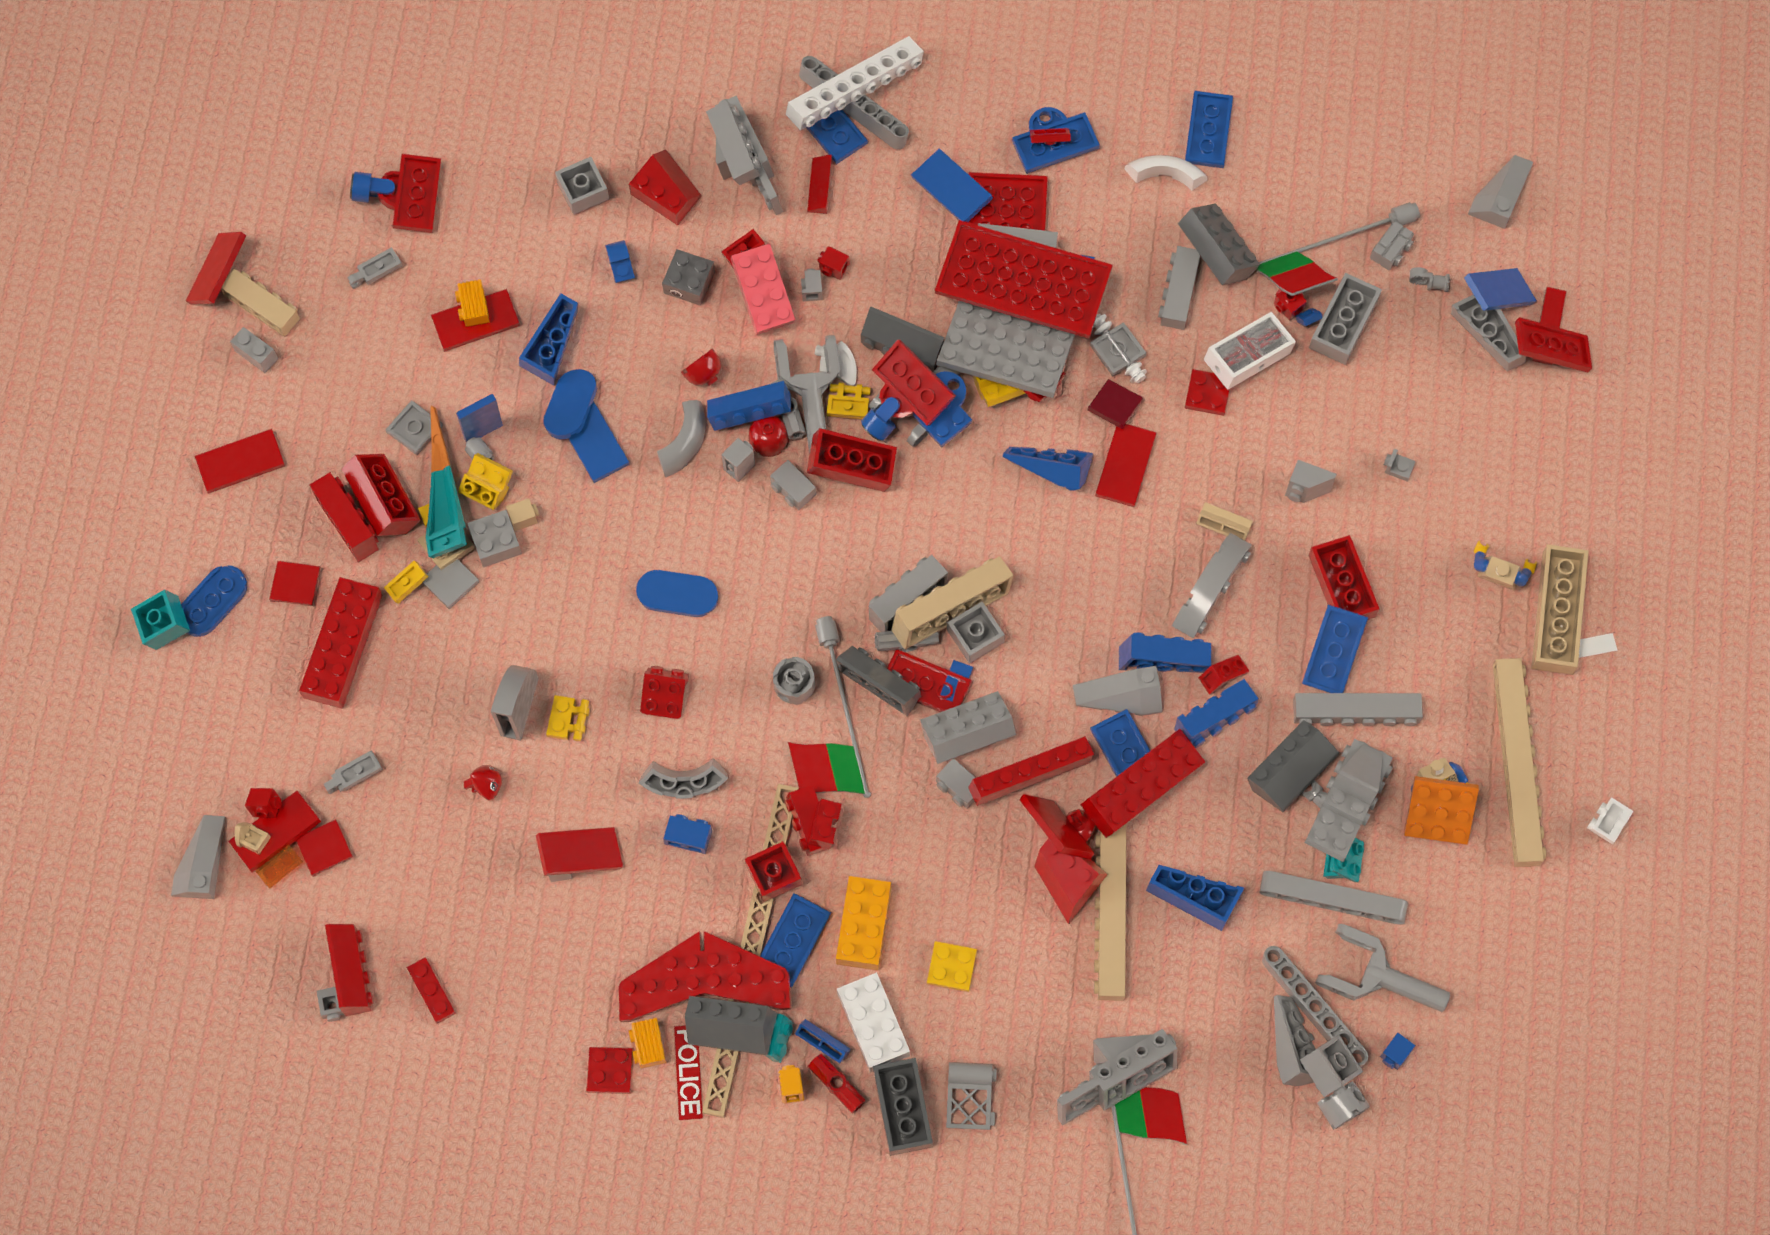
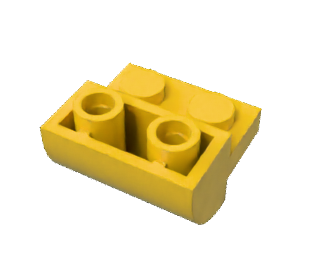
[973,376,1025,407]
[458,453,513,510]

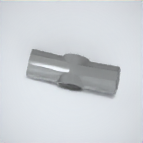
[771,380,806,440]
[874,631,939,652]

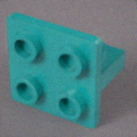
[1323,838,1364,882]

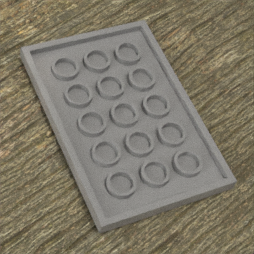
[936,301,1075,398]

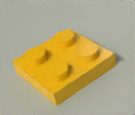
[927,941,977,992]

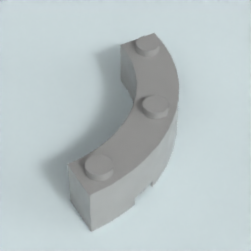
[1172,533,1252,638]

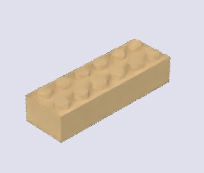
[1531,544,1589,675]
[891,556,1014,650]

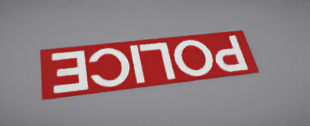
[674,1025,703,1120]

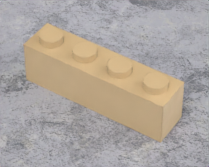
[221,269,300,337]

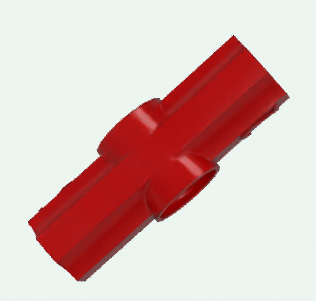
[807,1054,866,1114]

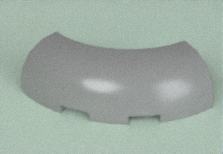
[657,400,706,478]
[639,758,728,799]

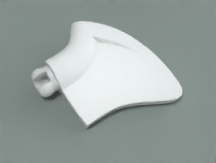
[814,341,857,386]

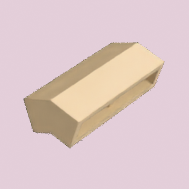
[1196,502,1253,541]

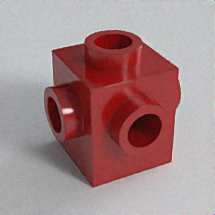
[1274,289,1307,321]

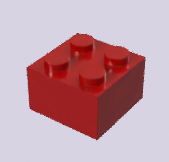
[745,841,802,903]

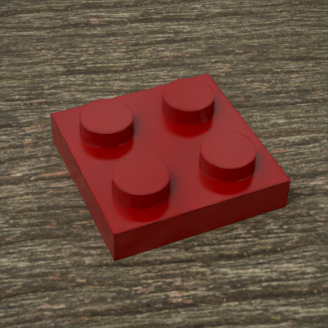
[1185,369,1229,416]

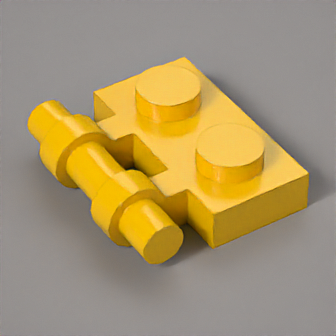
[827,382,871,419]
[546,695,590,741]

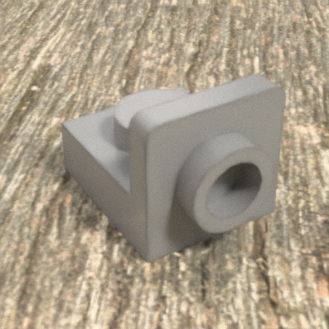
[1383,449,1415,482]

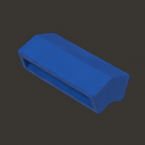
[795,1019,850,1063]

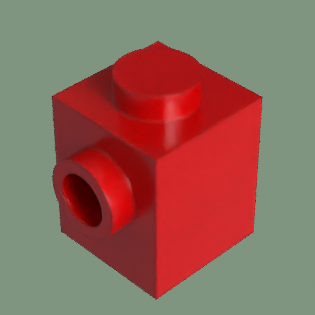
[817,246,850,280]
[245,788,281,819]

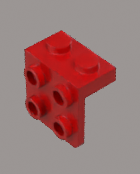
[640,666,689,719]

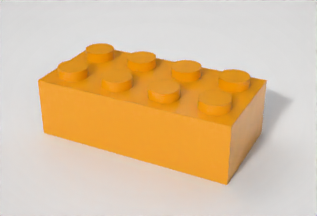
[836,876,891,971]

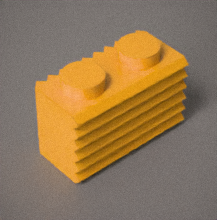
[455,279,490,327]
[628,1018,666,1069]
[778,1065,804,1104]

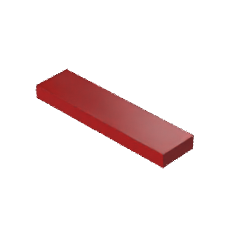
[1532,287,1566,365]

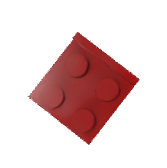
[269,561,320,606]
[296,819,353,877]
[586,1047,633,1094]

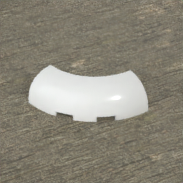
[1124,155,1208,191]

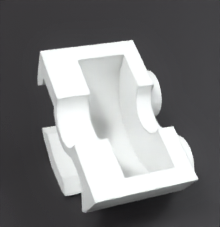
[1587,797,1633,844]

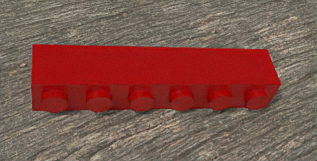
[968,736,1094,806]

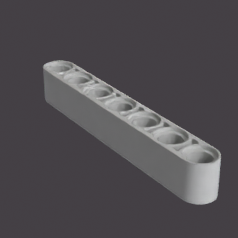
[799,56,909,149]
[1259,871,1408,925]
[1262,946,1368,1068]

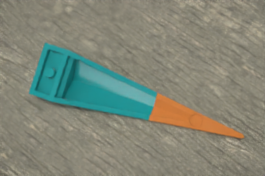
[426,405,466,559]

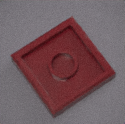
[1087,379,1143,429]

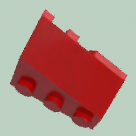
[629,149,701,225]
[1034,838,1108,924]

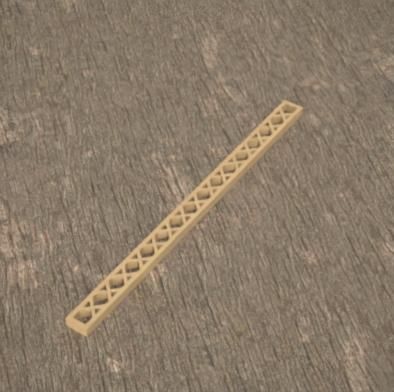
[702,784,799,1118]

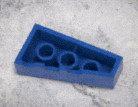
[519,293,578,386]
[1119,632,1211,673]
[1174,679,1259,748]
[1146,865,1244,931]

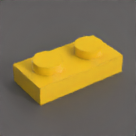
[384,560,429,604]

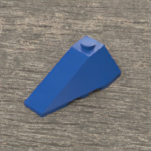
[1003,447,1093,490]

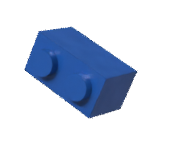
[663,814,712,854]

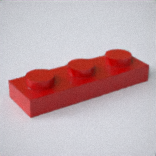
[406,957,456,1024]

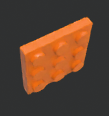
[1404,776,1479,845]

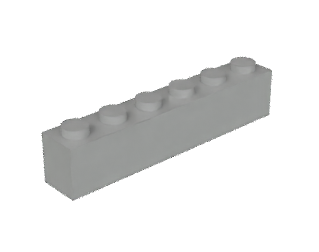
[1293,693,1423,726]

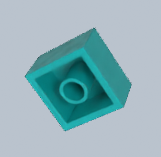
[131,589,190,650]

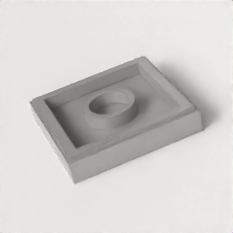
[385,400,443,455]
[422,559,479,609]

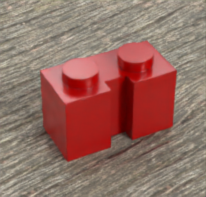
[808,798,842,850]

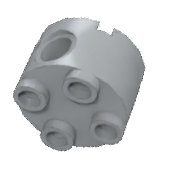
[773,657,815,705]
[1317,1081,1370,1130]

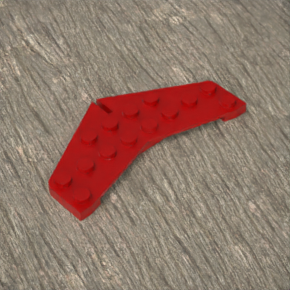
[619,931,791,1022]

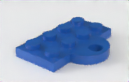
[1012,107,1100,174]
[912,371,972,448]

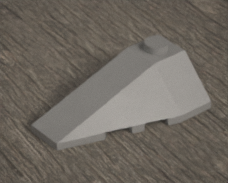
[1468,155,1533,229]
[1073,666,1162,716]
[171,815,226,899]
[1274,995,1315,1086]

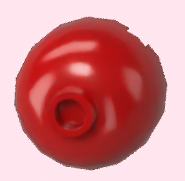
[681,348,721,386]
[748,416,789,457]

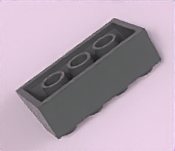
[861,307,944,372]
[836,646,921,716]
[1247,720,1339,812]
[685,996,777,1055]

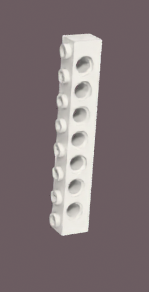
[786,36,924,131]

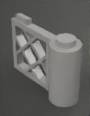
[946,1062,997,1130]

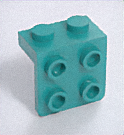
[760,1013,793,1063]

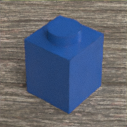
[1380,1033,1416,1070]

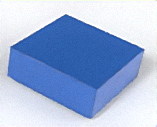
[1295,308,1322,326]

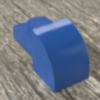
[605,240,635,283]

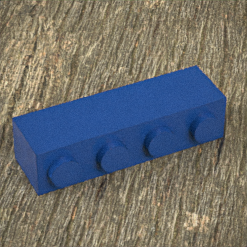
[707,381,791,431]

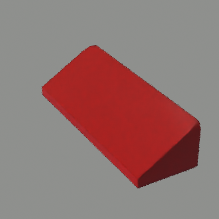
[807,155,832,214]

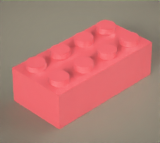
[731,244,795,335]

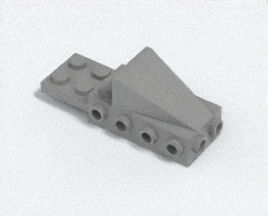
[715,96,783,215]
[1304,739,1393,862]
[1057,1029,1177,1126]

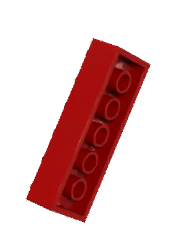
[299,577,383,709]
[1080,729,1205,838]

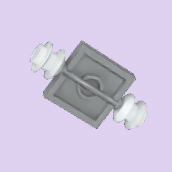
[1090,314,1147,383]

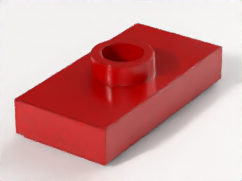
[1030,128,1071,145]

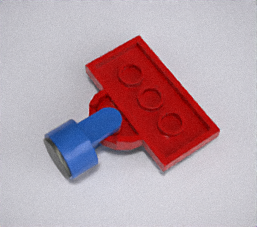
[350,154,441,233]
[861,340,956,441]

